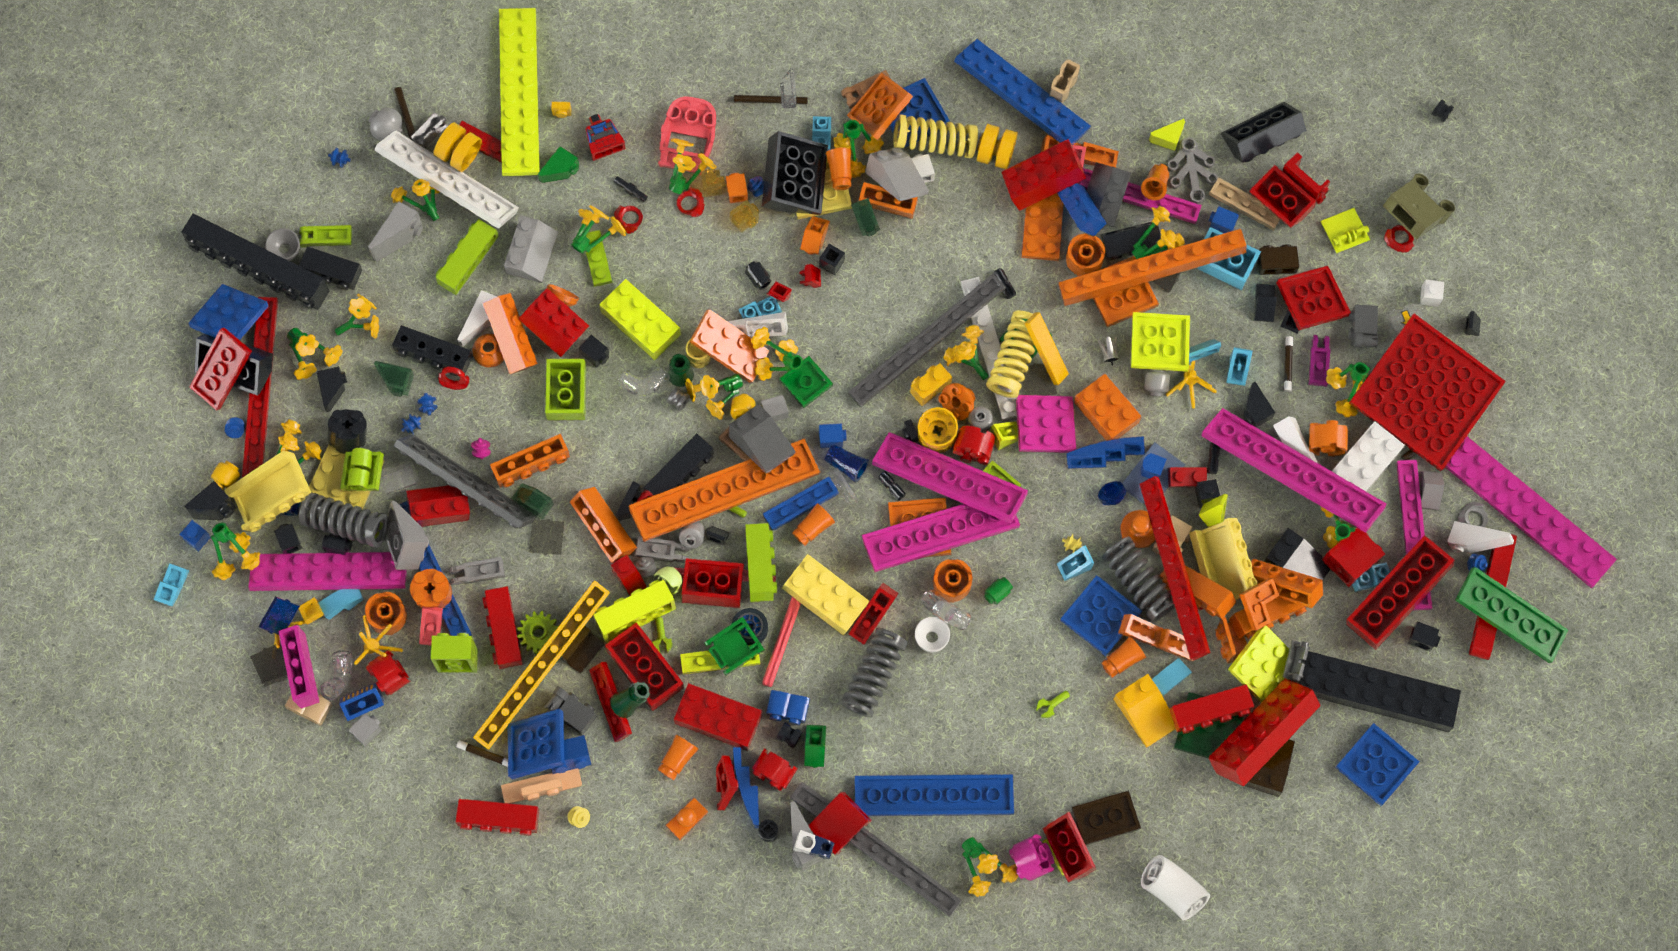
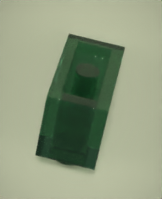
[851,198,880,236]
[374,361,414,397]
[511,483,554,519]

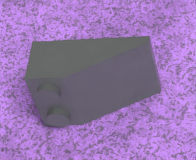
[729,404,796,474]

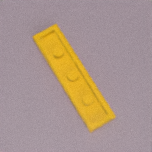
[1024,312,1069,385]

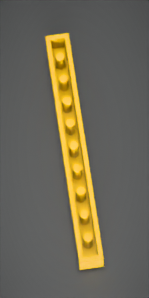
[473,580,610,750]

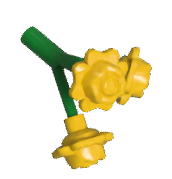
[943,325,989,380]

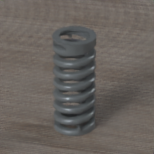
[299,492,389,548]
[1102,536,1175,623]
[840,628,908,718]

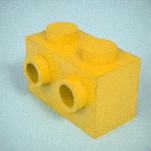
[910,363,952,406]

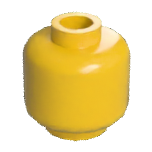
[730,394,756,420]
[211,461,240,490]

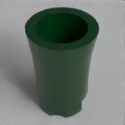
[668,354,694,387]
[610,682,650,718]

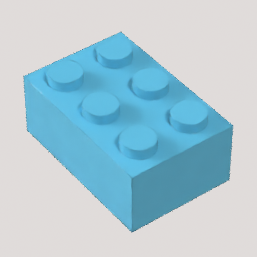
[1196,227,1261,290]

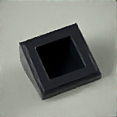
[1281,309,1299,334]
[1465,311,1481,336]
[706,526,729,545]

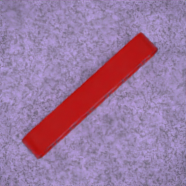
[1469,534,1517,660]

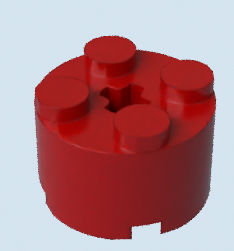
[953,426,996,465]
[366,649,411,696]
[752,748,798,792]

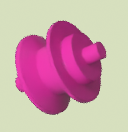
[471,438,491,460]

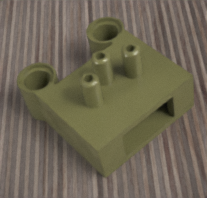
[1383,173,1455,239]

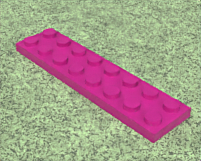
[872,432,1028,523]
[862,504,1020,573]
[248,552,407,591]

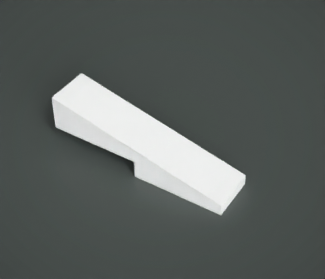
[727,312,788,338]
[1273,416,1318,463]

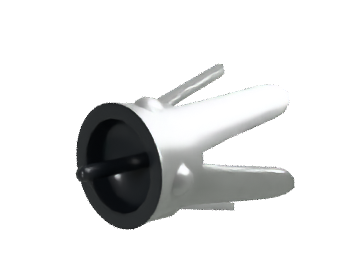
[1098,337,1119,366]

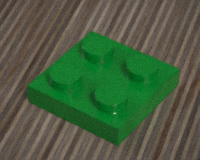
[780,356,833,408]

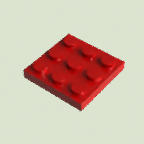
[1276,266,1351,330]

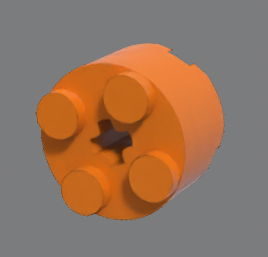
[1066,233,1105,276]
[1309,420,1348,457]
[933,559,973,603]
[410,569,452,609]
[365,592,407,635]

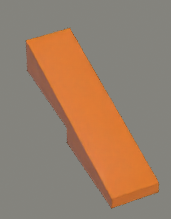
[1041,135,1119,168]
[1118,614,1194,662]

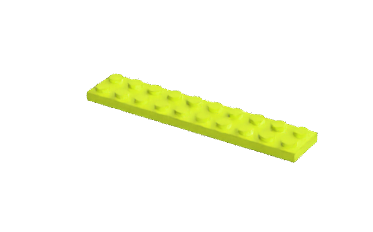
[499,8,540,176]

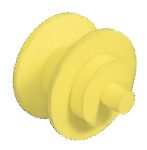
[1062,534,1082,552]
[568,806,590,828]

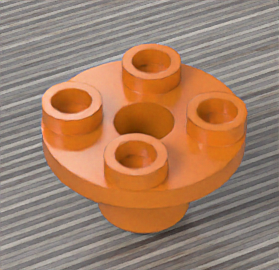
[939,383,976,420]
[1120,510,1155,548]

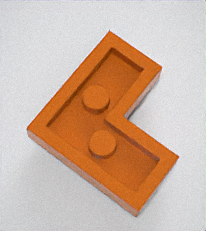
[1239,578,1279,630]

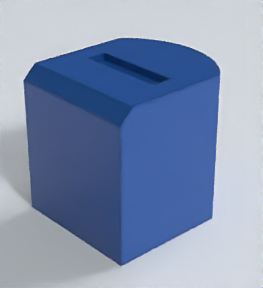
[1141,453,1167,479]

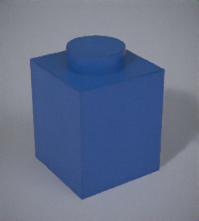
[1208,206,1239,233]
[819,423,847,449]
[179,520,211,552]

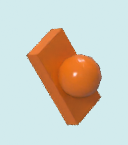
[666,798,708,840]

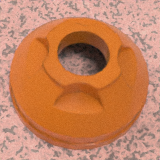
[547,284,579,307]
[472,334,504,368]

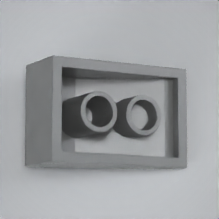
[865,147,929,201]
[368,201,423,262]
[386,501,429,570]
[791,801,823,871]

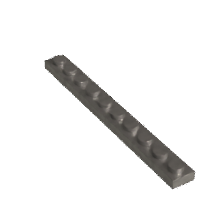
[849,274,1005,407]
[790,782,962,917]

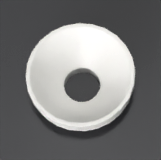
[915,617,950,653]

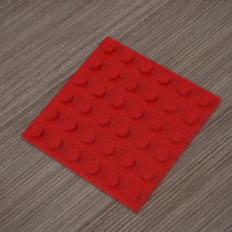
[1349,313,1506,472]

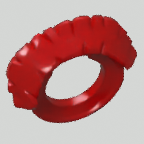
[677,187,705,217]
[614,205,643,234]
[1384,225,1415,253]
[438,367,470,390]

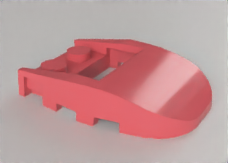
[658,96,716,175]

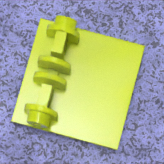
[1320,208,1370,254]

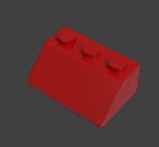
[1249,165,1316,228]
[406,485,470,527]
[681,558,744,608]
[1042,812,1096,883]

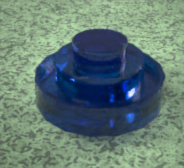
[1098,481,1126,506]

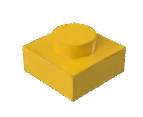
[551,102,572,118]
[298,597,324,625]

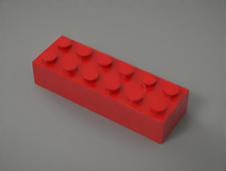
[1346,535,1455,650]
[1208,678,1321,786]

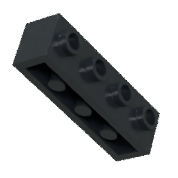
[392,325,473,376]
[644,433,714,496]

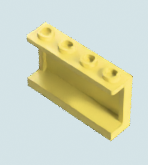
[225,451,311,532]
[1189,518,1257,600]

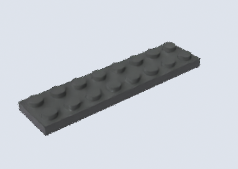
[394,434,537,529]

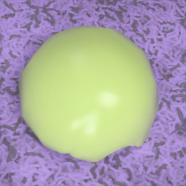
[653,566,683,594]

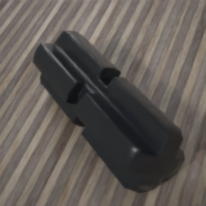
[994,268,1016,299]
[1207,442,1220,474]
[878,471,906,501]

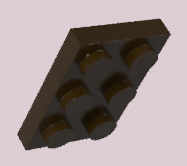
[1072,790,1141,845]

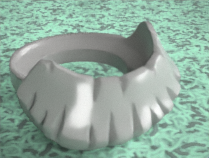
[1458,502,1488,527]

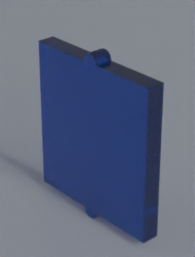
[258,596,300,635]

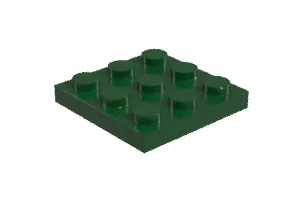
[1174,692,1243,758]

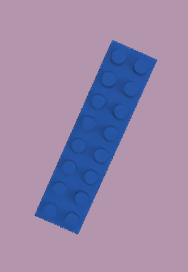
[954,39,1091,145]
[855,774,1014,816]

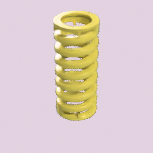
[893,114,978,158]
[986,310,1035,398]

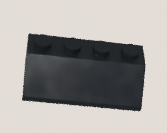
[1221,102,1307,163]
[195,334,273,395]

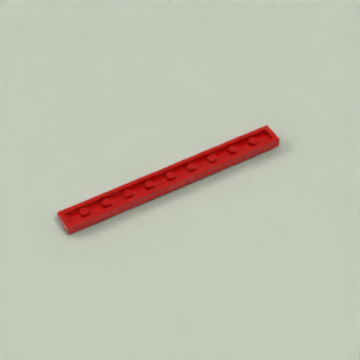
[242,297,278,478]
[1139,476,1211,661]

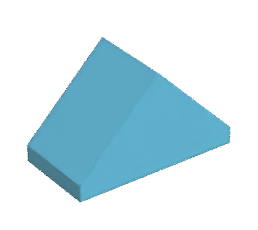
[1226,347,1253,386]
[1057,545,1094,581]

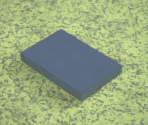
[1120,442,1186,506]

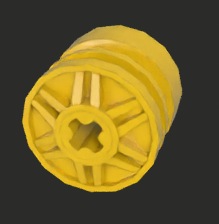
[917,407,958,453]

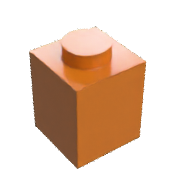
[726,173,748,203]

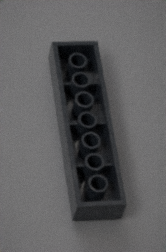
[181,213,330,310]
[1298,651,1461,732]

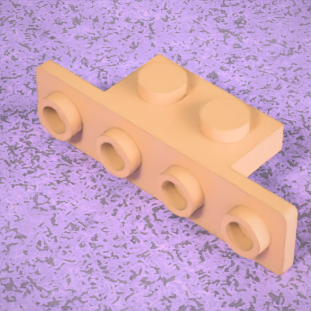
[501,769,582,804]

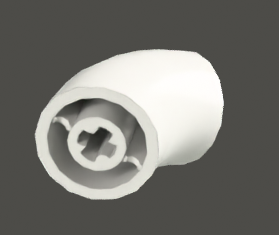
[1141,855,1210,920]

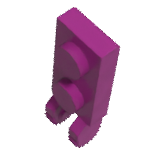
[1308,335,1331,387]

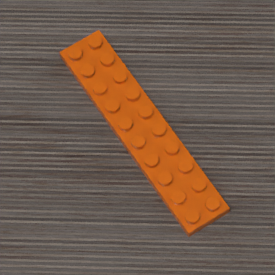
[629,439,820,542]

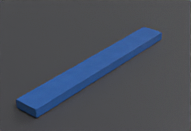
[399,501,472,636]

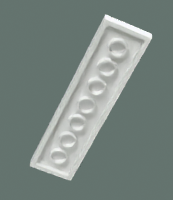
[375,131,519,229]

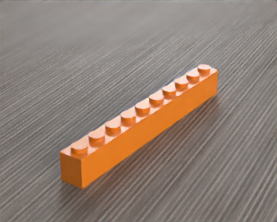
[1058,229,1247,306]

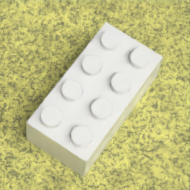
[1332,421,1405,492]

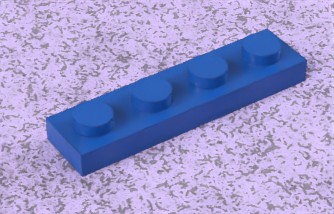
[763,477,839,531]

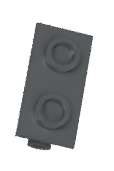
[410,112,447,148]
[1283,639,1310,683]

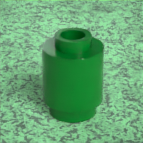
[984,577,1013,605]

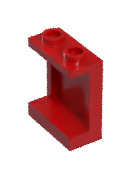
[1282,152,1330,205]
[1322,528,1385,587]
[808,792,872,855]

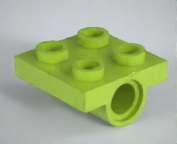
[340,448,384,491]

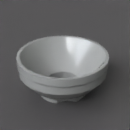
[265,228,300,261]

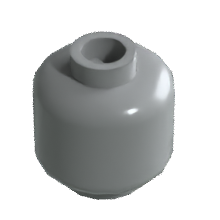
[1144,369,1170,396]
[967,406,993,433]
[679,521,705,549]

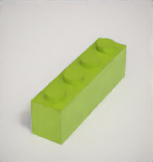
[436,219,499,295]
[745,523,777,602]

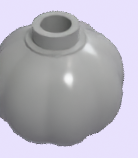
[368,107,403,141]

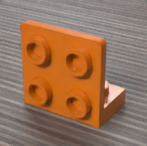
[1215,617,1247,664]

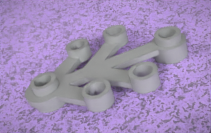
[1167,137,1218,204]

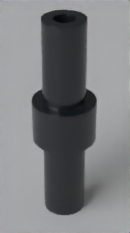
[614,176,648,202]

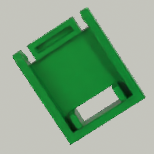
[704,617,765,676]

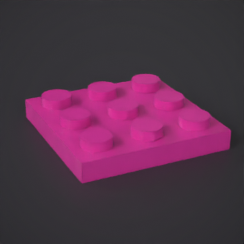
[1016,395,1076,453]

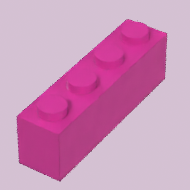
[279,625,320,709]

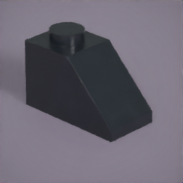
[317,366,347,412]
[1243,382,1275,427]

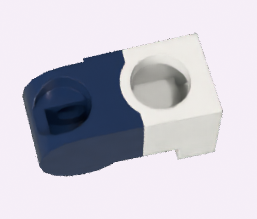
[793,830,834,859]

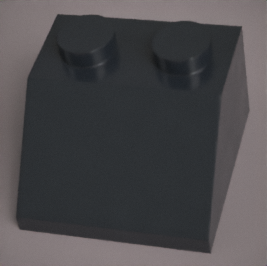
[184,481,236,520]

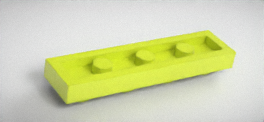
[680,645,760,675]

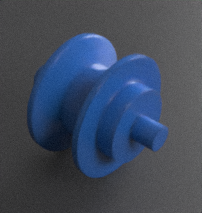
[328,148,351,168]
[747,176,764,197]
[417,393,438,416]
[401,414,422,434]
[225,417,245,439]
[1467,554,1488,573]

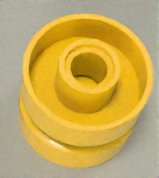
[434,122,482,172]
[977,124,1018,170]

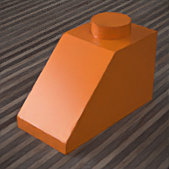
[800,216,830,255]

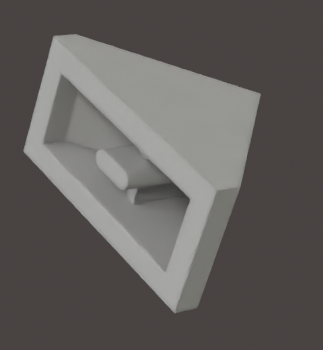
[1421,471,1445,510]

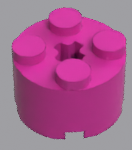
[1009,834,1054,881]

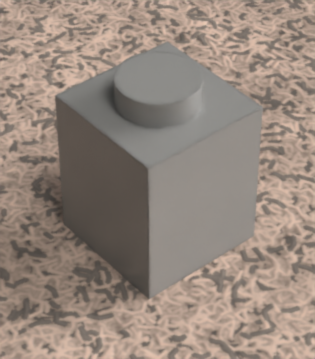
[761,395,789,421]
[349,713,382,747]

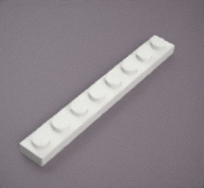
[961,277,1017,421]

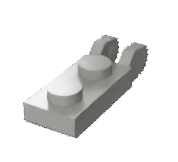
[635,536,691,563]
[449,557,505,585]

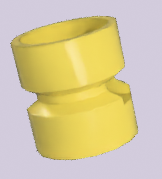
[686,339,711,368]

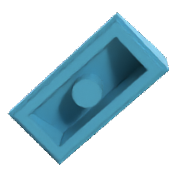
[1189,339,1221,362]

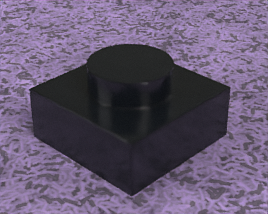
[902,419,919,443]

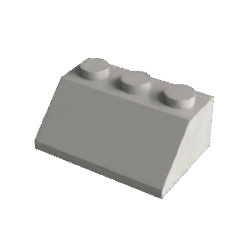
[504,215,558,283]

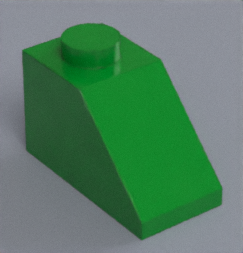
[538,146,579,183]
[804,725,826,768]

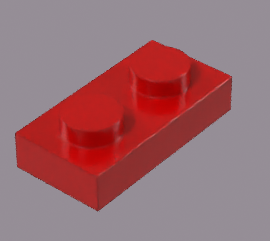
[1168,467,1207,487]

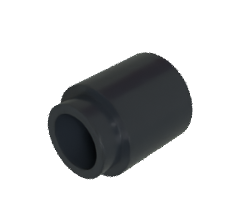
[745,261,772,290]
[322,533,352,555]

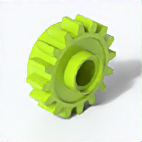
[517,611,558,654]

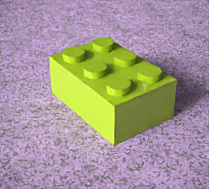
[545,359,586,420]
[431,633,478,673]

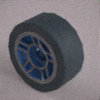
[731,608,768,645]

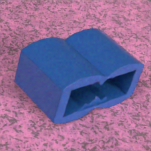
[766,690,810,726]

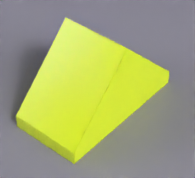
[1149,119,1185,151]
[990,421,1018,450]
[1199,494,1228,528]

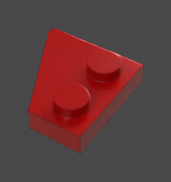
[716,755,738,811]

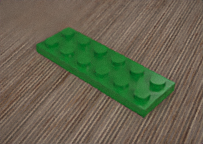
[1455,567,1568,663]

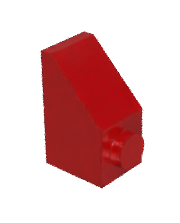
[611,555,647,596]

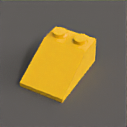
[1113,674,1176,748]

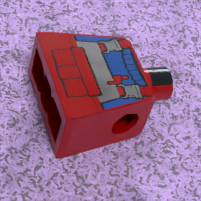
[586,114,626,161]

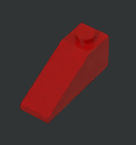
[848,583,899,645]

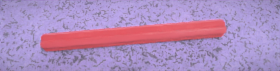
[762,597,801,687]

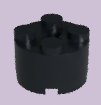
[328,409,367,454]

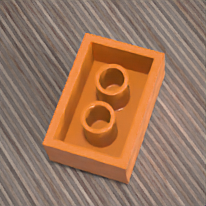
[1074,374,1141,441]

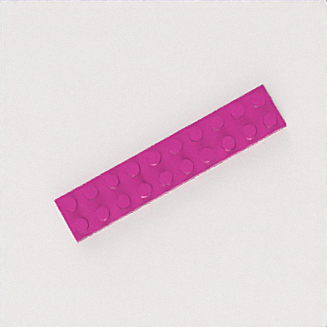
[1201,408,1387,532]
[1443,436,1617,588]

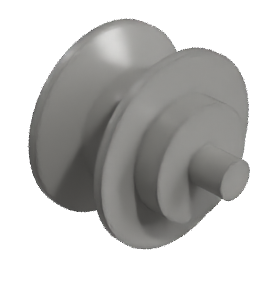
[636,557,657,577]

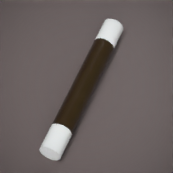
[1284,336,1293,392]
[456,740,508,767]

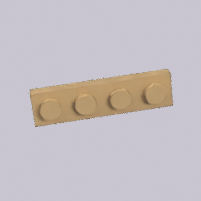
[1209,178,1281,231]

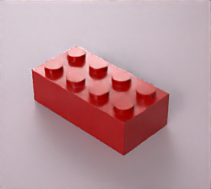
[1001,139,1086,211]
[605,622,684,711]
[674,683,762,751]

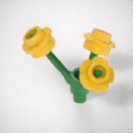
[391,179,440,221]

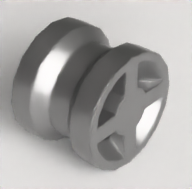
[667,387,690,411]

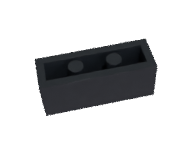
[1101,222,1161,260]
[299,246,362,290]

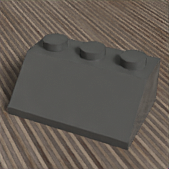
[1087,162,1131,227]

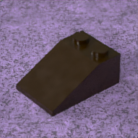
[1245,739,1295,797]

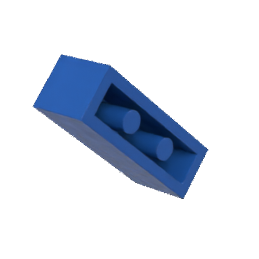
[1058,183,1107,236]

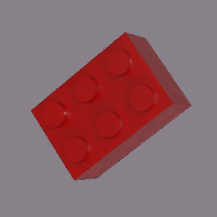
[519,288,589,357]

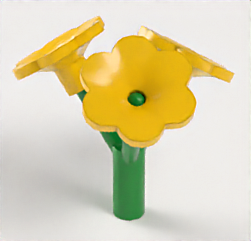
[335,293,379,339]

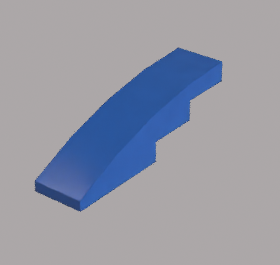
[1067,436,1145,469]
[733,747,759,829]

